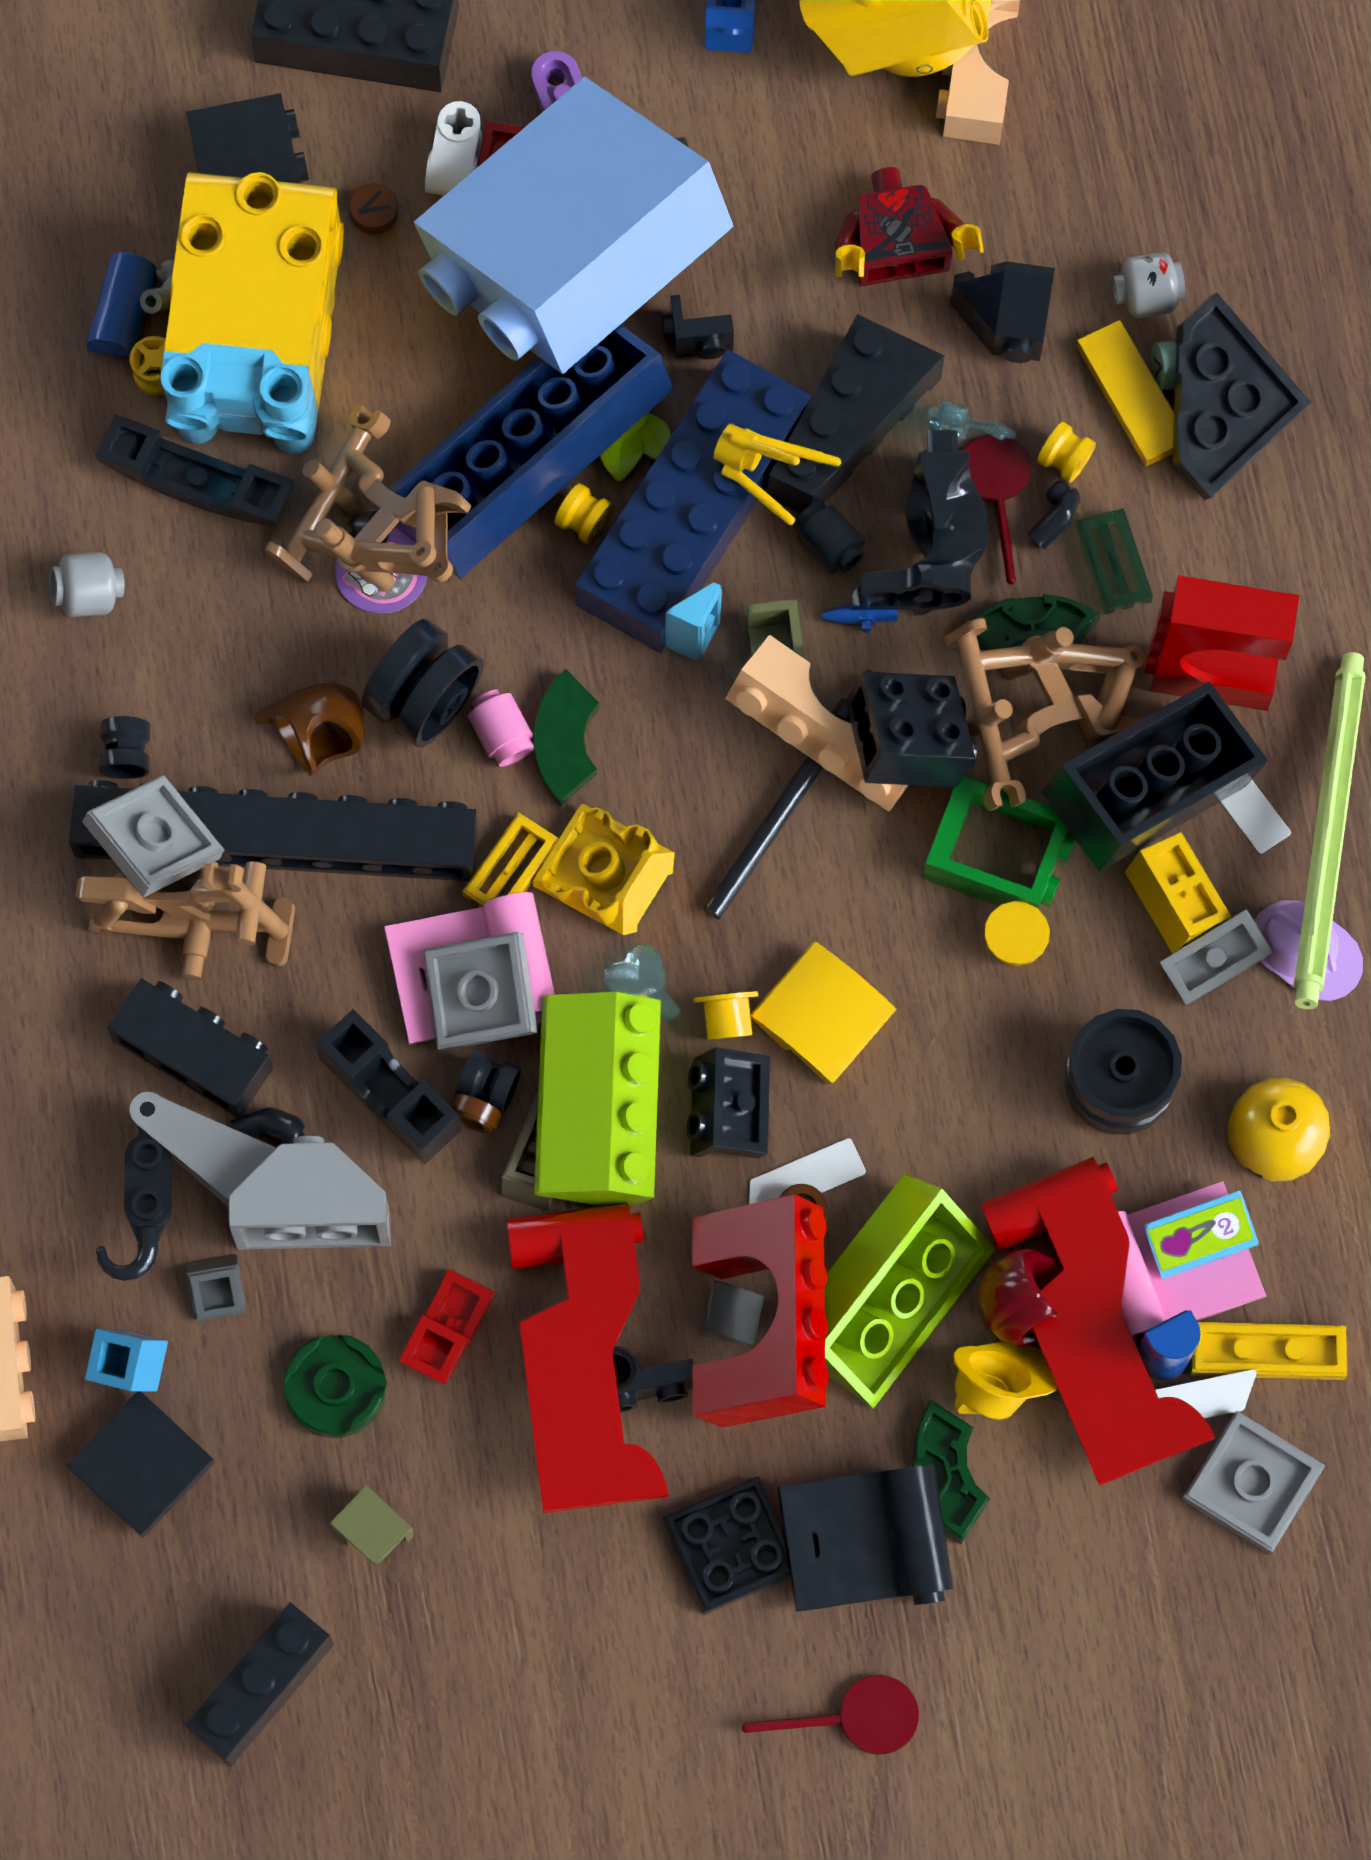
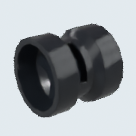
[99,716,151,779]
[455,1049,522,1114]

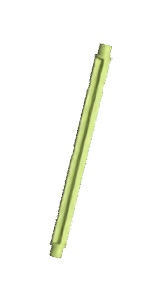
[1293,652,1366,1009]

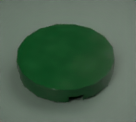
[283,1334,387,1438]

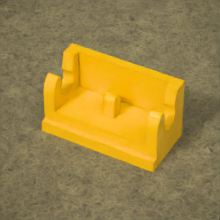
[1124,832,1232,954]

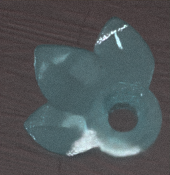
[927,400,1016,440]

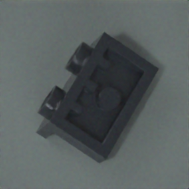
[686,1047,770,1159]

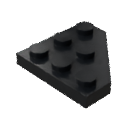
[1173,292,1311,501]

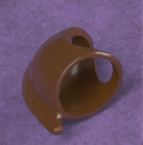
[255,682,365,776]

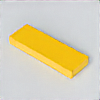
[1076,320,1174,467]
[1190,1322,1347,1380]

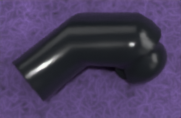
[1028,481,1081,550]
[230,1107,306,1145]

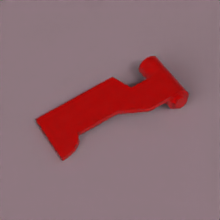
[980,1157,1215,1486]
[506,1203,668,1513]

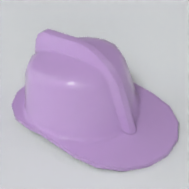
[1255,900,1363,1001]

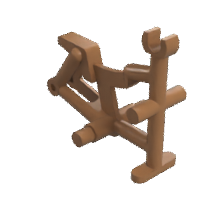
[264,404,471,592]
[944,618,1145,811]
[75,861,295,981]

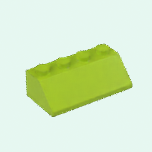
[534,992,661,1207]
[824,1173,996,1409]

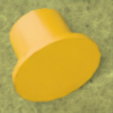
[984,901,1050,966]
[693,991,758,1040]

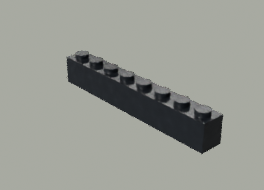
[69,780,478,881]

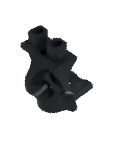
[850,430,987,616]

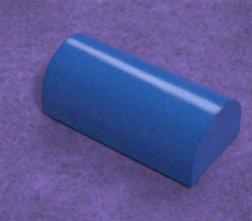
[86,252,157,359]
[1138,1310,1200,1380]

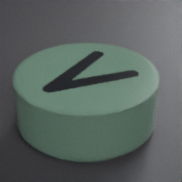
[1151,341,1176,391]

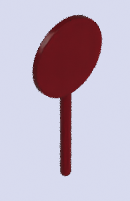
[963,434,1032,585]
[741,1675,919,1755]

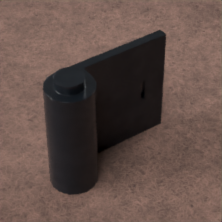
[777,1463,954,1612]

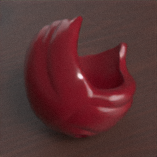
[977,1249,1064,1347]

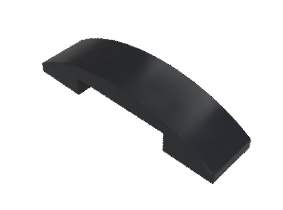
[95,414,295,526]

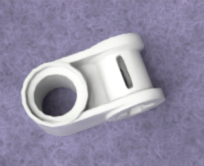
[425,101,483,196]

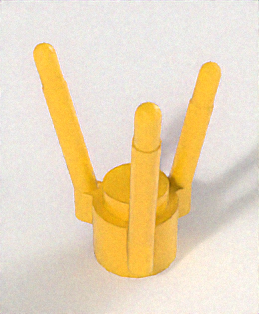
[713,423,841,525]

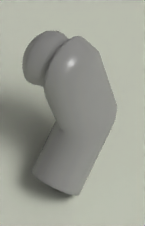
[140,260,174,314]

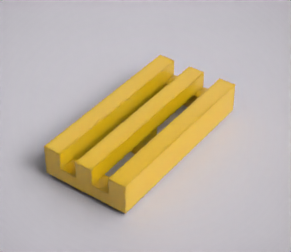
[462,812,559,907]

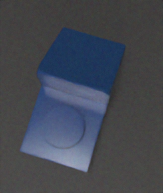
[705,0,756,53]

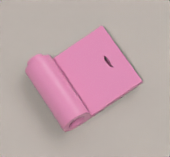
[384,892,555,1045]
[1118,1181,1266,1343]

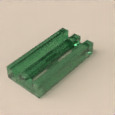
[1076,508,1153,615]

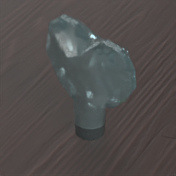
[604,944,682,1024]

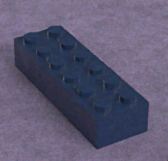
[389,324,674,579]
[575,349,812,653]

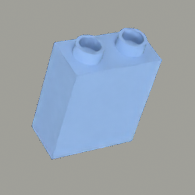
[414,77,733,374]

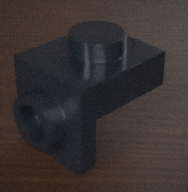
[661,295,734,360]

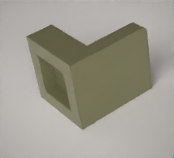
[746,599,803,657]
[330,1485,414,1565]

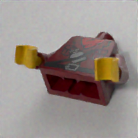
[835,167,984,287]

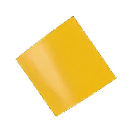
[750,942,896,1084]

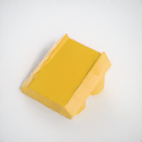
[533,804,674,935]

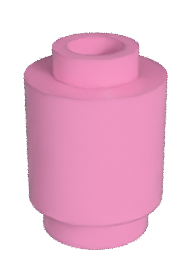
[467,689,534,767]

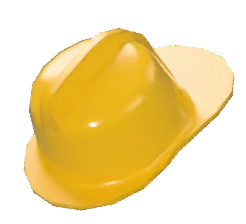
[953,1342,1058,1420]

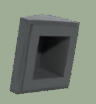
[186,1254,246,1322]
[703,1280,764,1347]

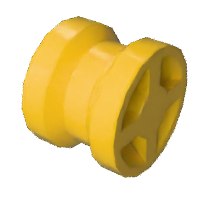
[129,336,166,396]
[1037,421,1096,483]
[555,483,614,545]

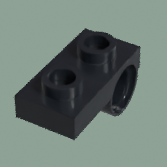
[613,1346,694,1413]

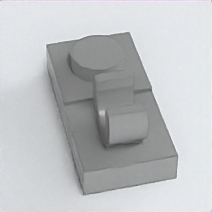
[1160,909,1274,1005]

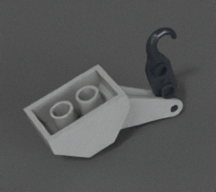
[96,1092,391,1281]

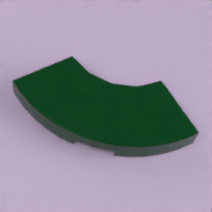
[970,594,1100,651]
[534,669,599,807]
[913,1400,990,1545]

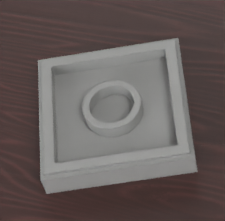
[82,775,224,898]
[423,932,538,1051]
[1181,1410,1325,1555]

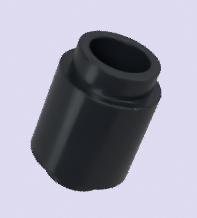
[793,500,865,573]

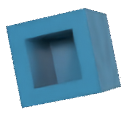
[85,1329,168,1391]

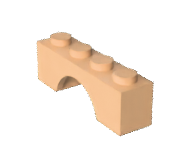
[936,0,1020,145]
[725,635,909,812]

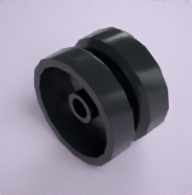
[361,619,484,748]
[1065,1009,1182,1135]

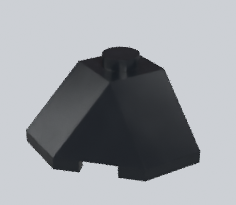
[950,261,1055,363]

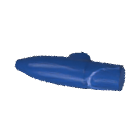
[822,605,898,633]

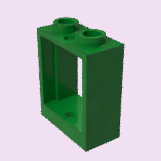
[923,776,1075,909]

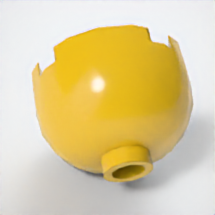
[1227,1077,1330,1182]

